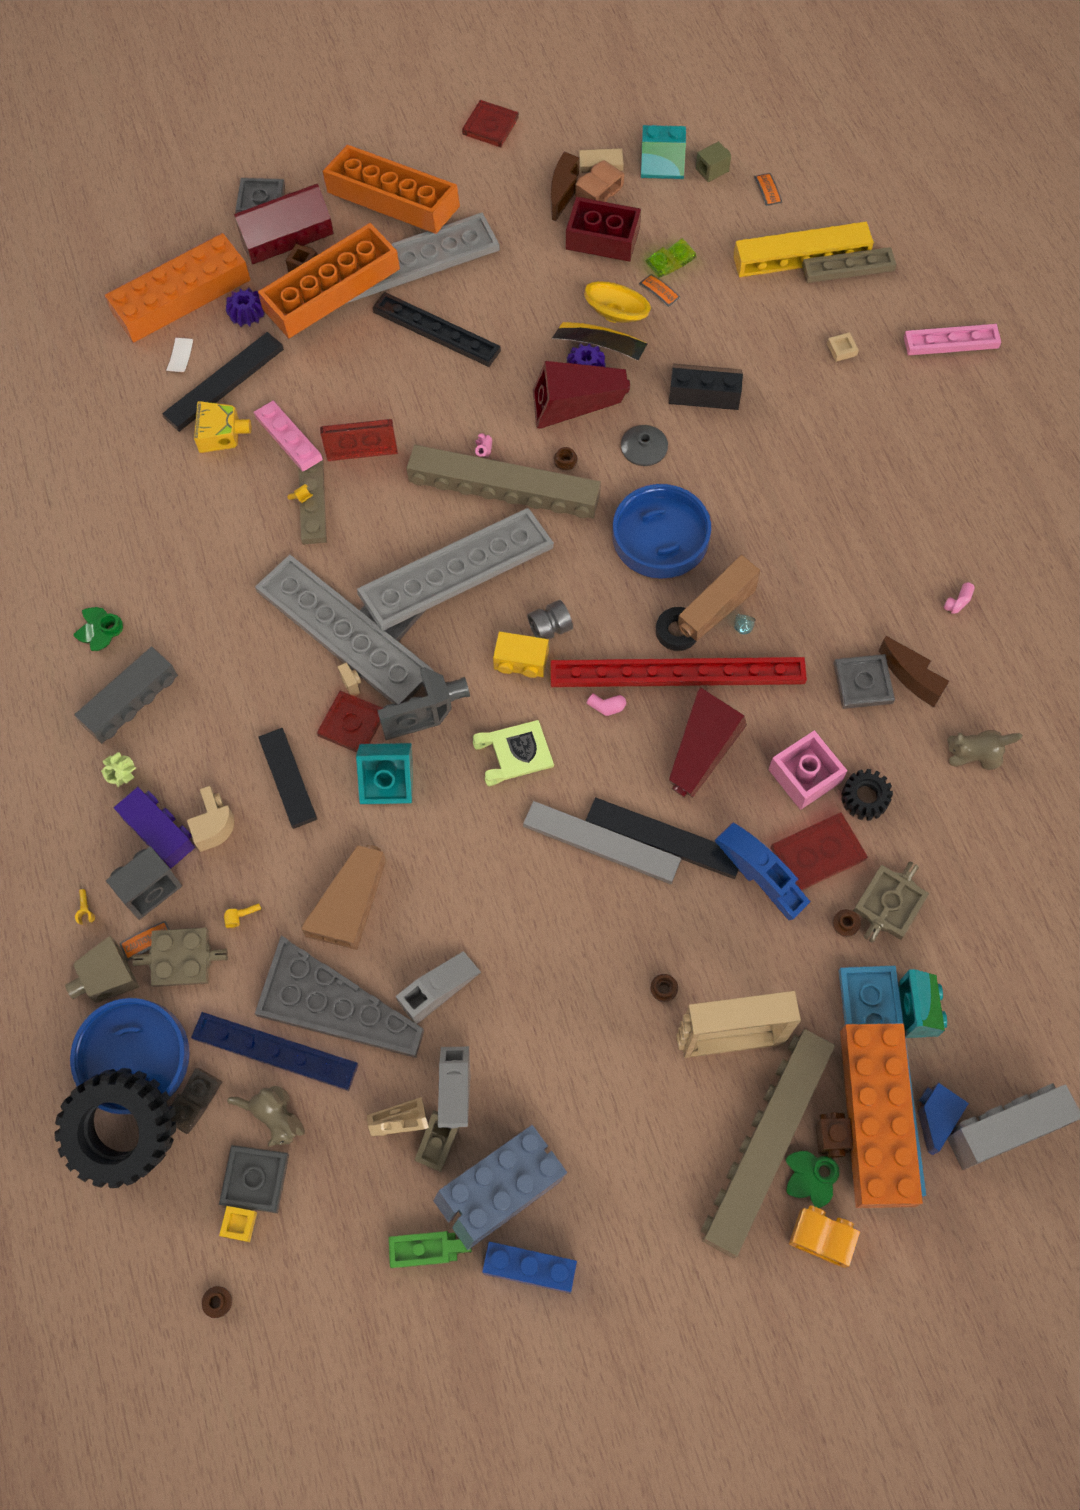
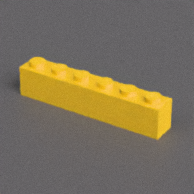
[733,222,874,277]

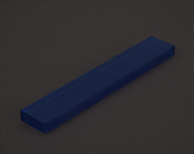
[191,1012,359,1092]

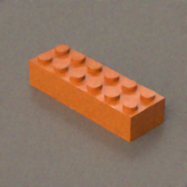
[323,144,460,234]
[258,223,400,339]
[104,233,251,343]
[840,1024,923,1208]

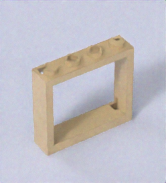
[676,991,801,1058]

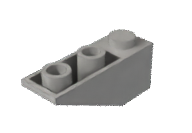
[396,951,481,1024]
[438,1047,471,1128]

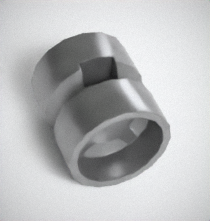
[527,600,573,639]

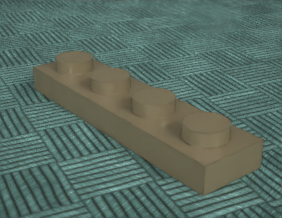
[802,247,897,283]
[299,457,327,545]

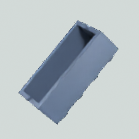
[433,1125,567,1250]

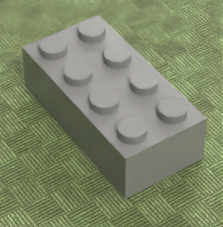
[947,1083,1080,1170]

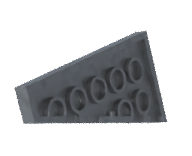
[255,935,424,1058]

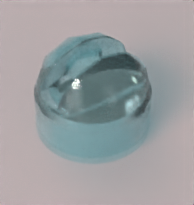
[734,614,756,635]

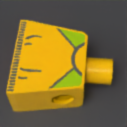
[194,402,252,453]

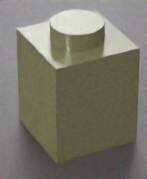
[696,141,731,182]

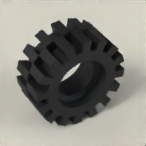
[841,769,893,821]

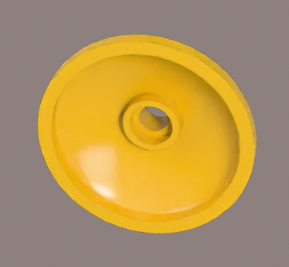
[584,281,651,323]

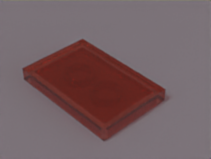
[320,419,398,461]
[770,812,868,891]

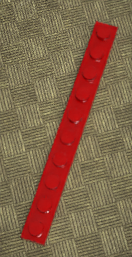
[551,657,807,687]

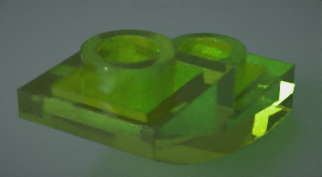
[645,238,697,278]

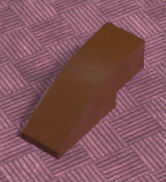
[551,151,580,221]
[879,636,949,707]

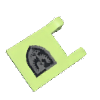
[473,720,554,786]

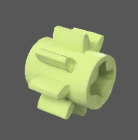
[101,752,136,787]

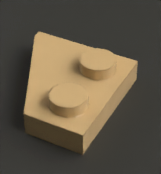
[367,1097,429,1136]

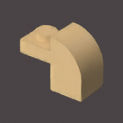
[187,786,234,852]

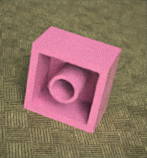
[768,730,847,810]

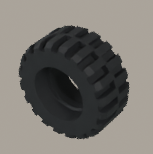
[54,1068,177,1189]

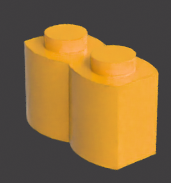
[789,1206,860,1268]

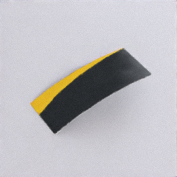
[552,322,648,360]

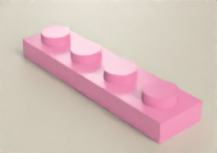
[904,324,1001,356]
[254,401,323,472]

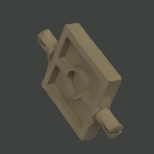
[853,862,929,942]
[132,928,228,987]

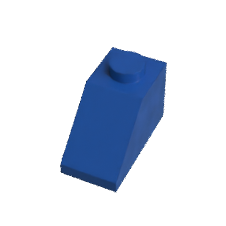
[918,1083,969,1155]

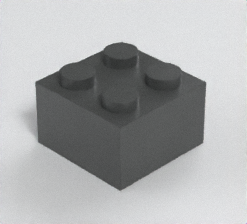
[106,846,182,920]

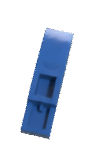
[714,822,811,921]

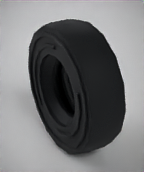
[655,607,697,651]

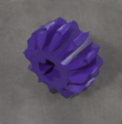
[225,287,264,327]
[567,343,606,367]

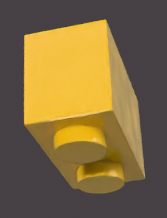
[493,631,549,678]

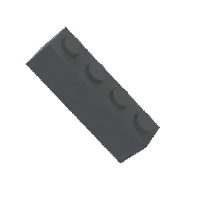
[74,646,178,744]

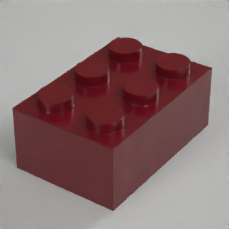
[566,197,641,262]

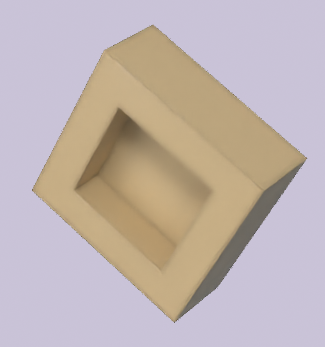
[827,332,859,362]
[337,662,361,698]

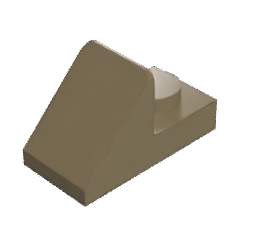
[415,1110,460,1172]

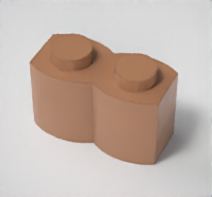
[575,160,624,202]

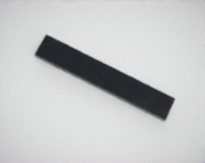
[373,292,501,367]
[162,332,284,432]
[586,797,739,879]

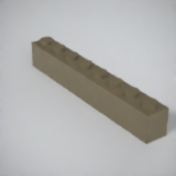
[406,445,601,519]
[701,1029,835,1258]

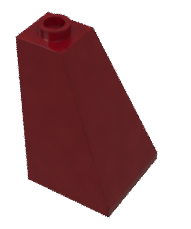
[533,361,630,429]
[669,687,747,798]

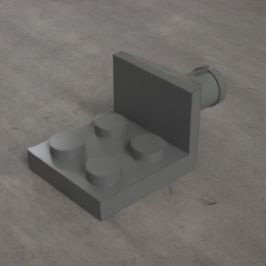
[377,667,470,740]

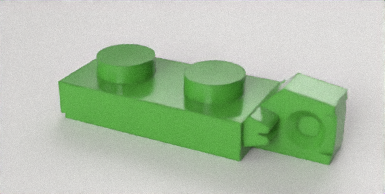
[389,1231,472,1269]

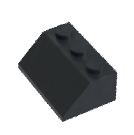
[669,363,743,410]

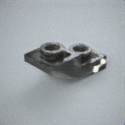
[171,1068,222,1134]

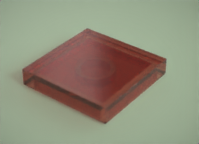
[462,100,519,147]
[317,691,383,753]

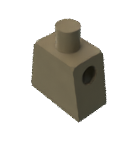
[65,936,139,1003]

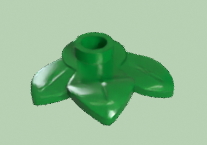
[73,607,123,651]
[785,1151,840,1208]

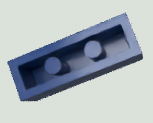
[482,1242,577,1294]

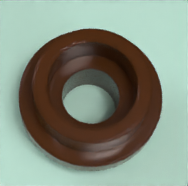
[554,447,578,471]
[833,909,861,937]
[650,974,678,1002]
[201,1286,232,1318]

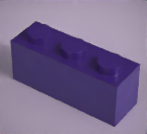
[113,787,195,869]

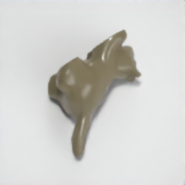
[947,730,1023,770]
[227,1086,305,1147]

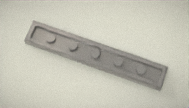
[523,801,681,884]

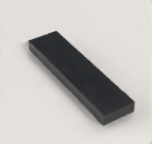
[258,728,318,829]

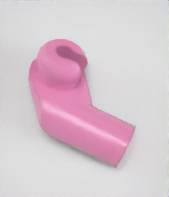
[475,433,492,457]
[944,583,975,614]
[587,693,626,716]

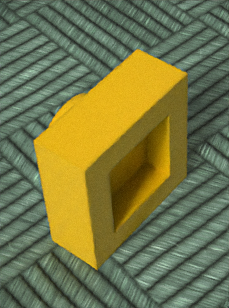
[219,1206,257,1243]

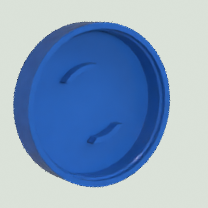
[612,484,711,579]
[70,998,190,1114]

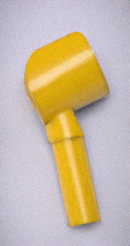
[287,484,313,503]
[75,889,95,925]
[224,903,261,928]

